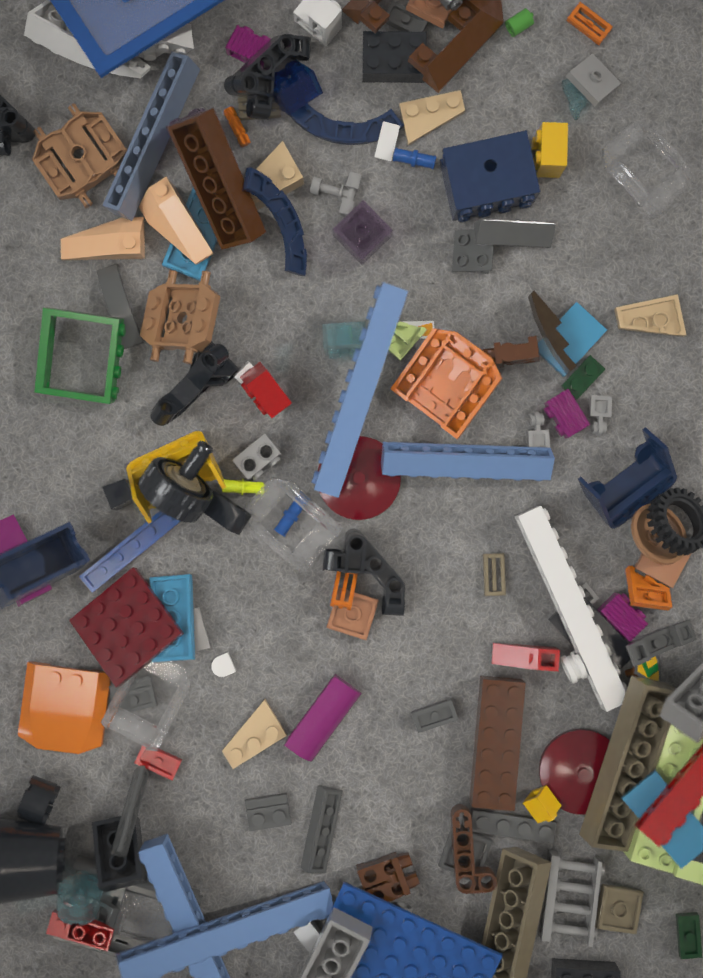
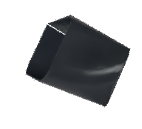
[102,479,134,511]
[204,491,252,535]

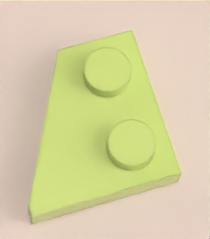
[388,322,427,361]

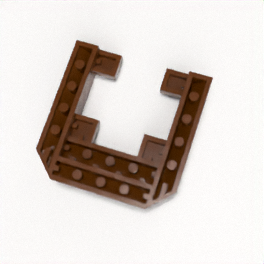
[342,0,504,93]

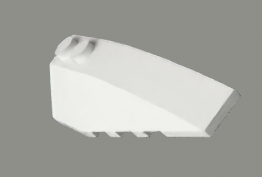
[24,0,151,78]

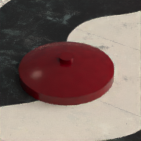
[318,436,401,520]
[539,729,610,815]

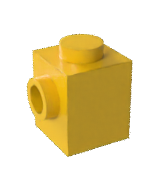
[523,785,562,824]

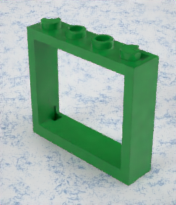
[34,307,126,404]

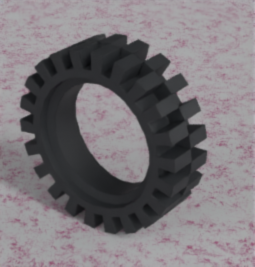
[647,487,703,556]

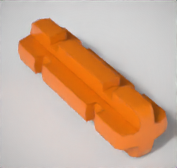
[224,106,251,147]

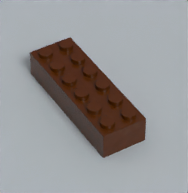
[167,108,266,250]
[469,675,526,811]

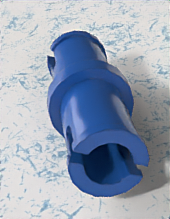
[393,148,437,169]
[274,495,308,537]

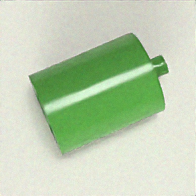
[505,8,534,37]

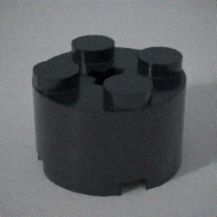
[16,775,61,825]

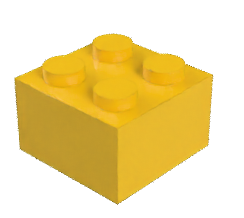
[532,122,568,178]

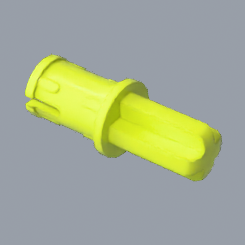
[222,479,264,495]

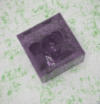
[333,200,393,265]

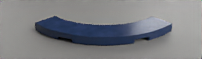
[287,99,404,145]
[243,167,307,276]

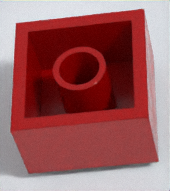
[240,362,292,419]

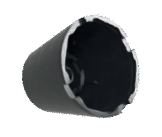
[0,818,66,904]

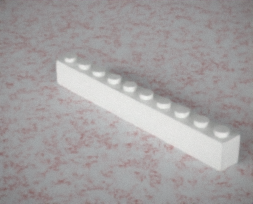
[514,506,627,712]

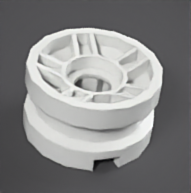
[560,650,588,684]

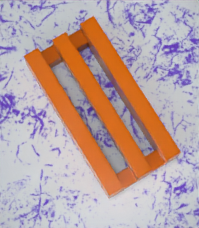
[566,2,613,45]
[330,571,358,610]

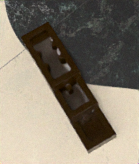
[528,291,577,374]

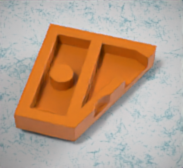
[625,565,672,611]

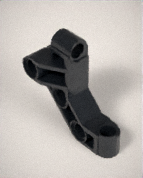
[224,34,311,120]
[0,95,35,156]
[150,341,239,426]
[323,529,405,616]

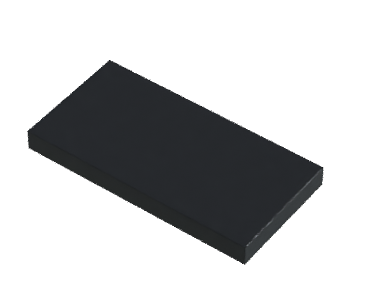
[548,597,631,670]

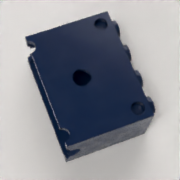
[439,130,540,223]
[0,521,90,610]

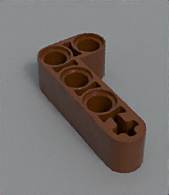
[450,804,497,894]

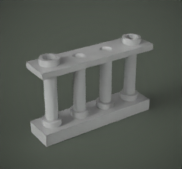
[538,849,605,947]

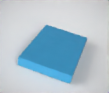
[538,302,607,377]

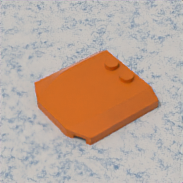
[390,328,503,439]
[18,661,111,754]

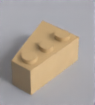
[250,141,304,210]

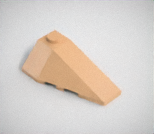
[139,177,214,265]
[61,217,145,260]

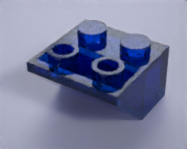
[273,60,323,115]

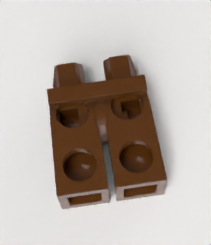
[483,336,540,368]
[356,851,420,902]

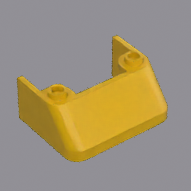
[126,431,226,524]

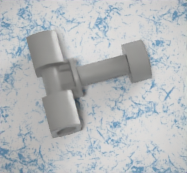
[310,172,362,218]

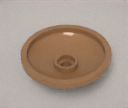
[631,504,687,565]

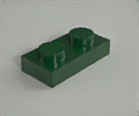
[561,355,605,400]
[676,912,702,959]

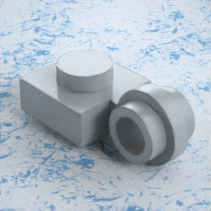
[589,395,612,436]
[527,411,550,448]

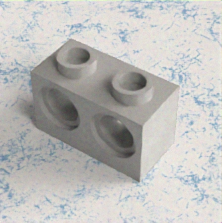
[232,434,282,480]

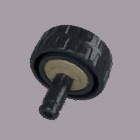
[139,441,213,523]

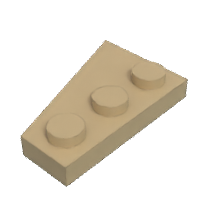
[399,90,465,146]
[614,294,686,337]
[222,699,287,769]

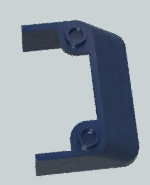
[578,427,677,529]

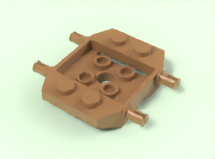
[32,103,127,208]
[140,270,221,364]

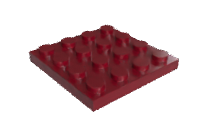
[69,567,184,687]

